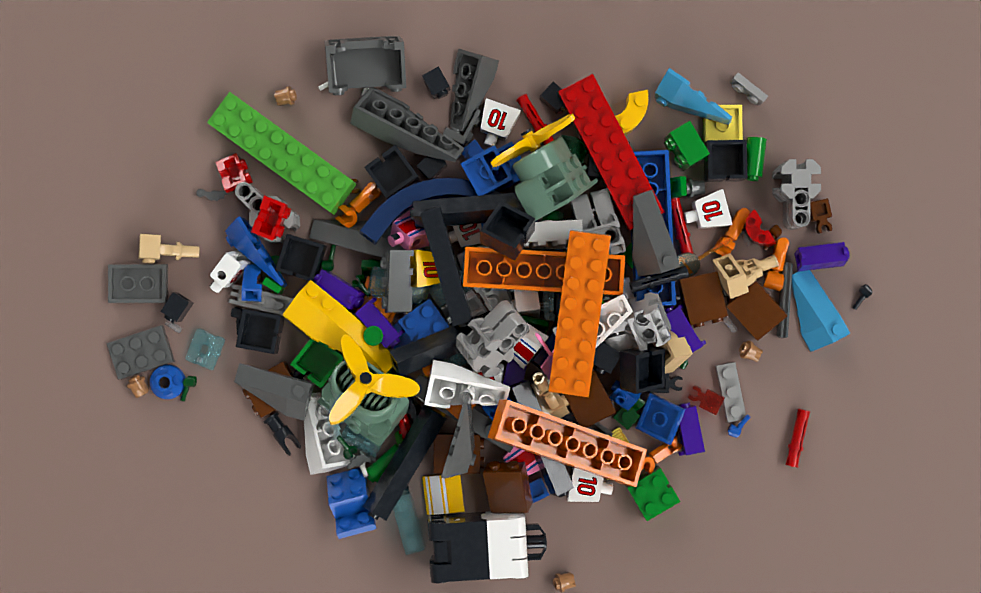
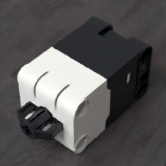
[427,511,547,584]

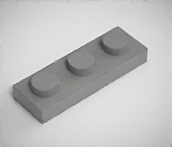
[715,362,746,422]

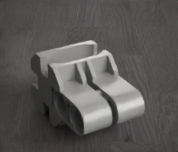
[772,159,821,230]
[235,182,300,243]
[570,188,626,255]
[603,292,671,351]
[456,300,529,378]

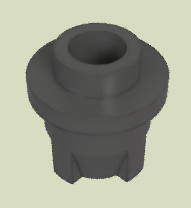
[686,179,705,198]

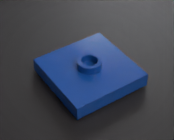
[636,393,686,445]

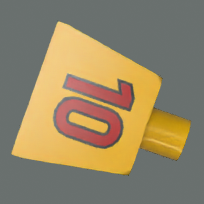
[410,250,440,288]

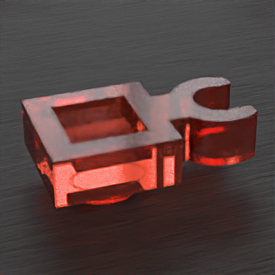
[688,386,725,415]

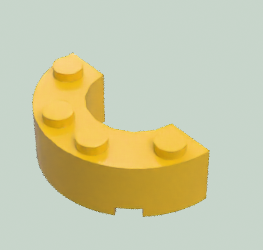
[615,90,649,135]

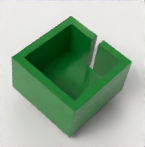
[664,121,710,171]
[290,339,344,388]
[625,465,681,521]

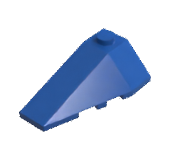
[225,216,288,287]

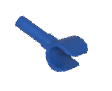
[728,414,751,438]

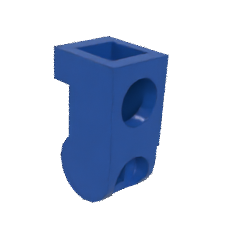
[242,264,262,302]

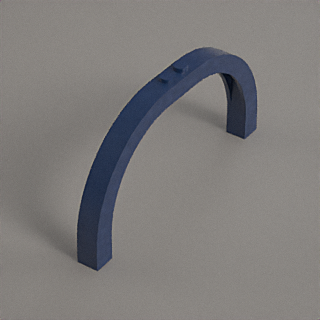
[360,178,565,370]

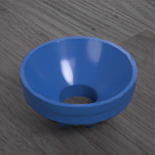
[150,364,185,399]

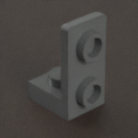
[443,109,482,147]

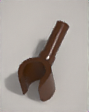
[763,224,782,251]

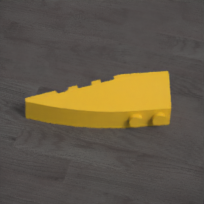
[283,280,393,374]

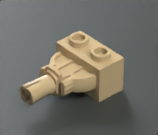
[138,234,199,263]
[713,253,779,299]
[653,330,693,374]
[531,372,569,418]

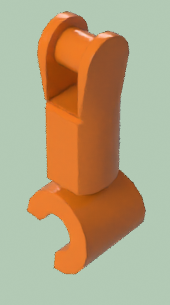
[335,182,381,228]
[712,208,750,256]
[763,237,789,291]
[642,435,683,473]

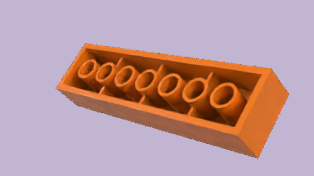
[548,230,611,397]
[463,247,625,295]
[487,399,647,487]

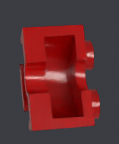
[216,153,253,193]
[251,195,291,241]
[746,209,776,247]

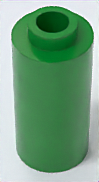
[746,137,767,181]
[366,443,399,483]

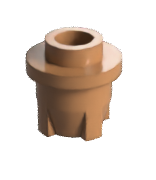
[274,86,297,106]
[739,340,763,362]
[126,375,149,398]
[553,572,576,593]

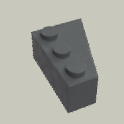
[381,250,414,313]

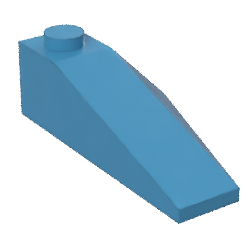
[655,68,732,125]
[792,270,851,352]

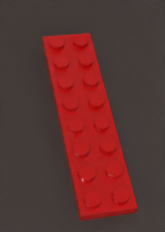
[558,74,664,230]

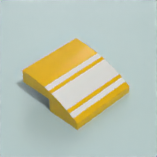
[422,474,465,515]

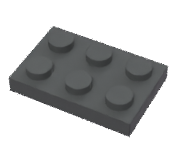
[108,264,168,303]
[107,325,175,380]

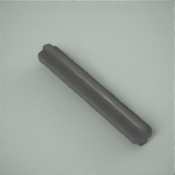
[777,262,793,338]

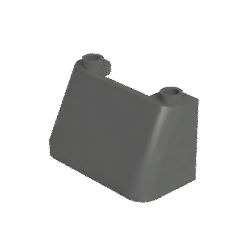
[324,36,406,95]

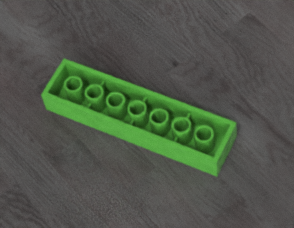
[207,92,357,215]

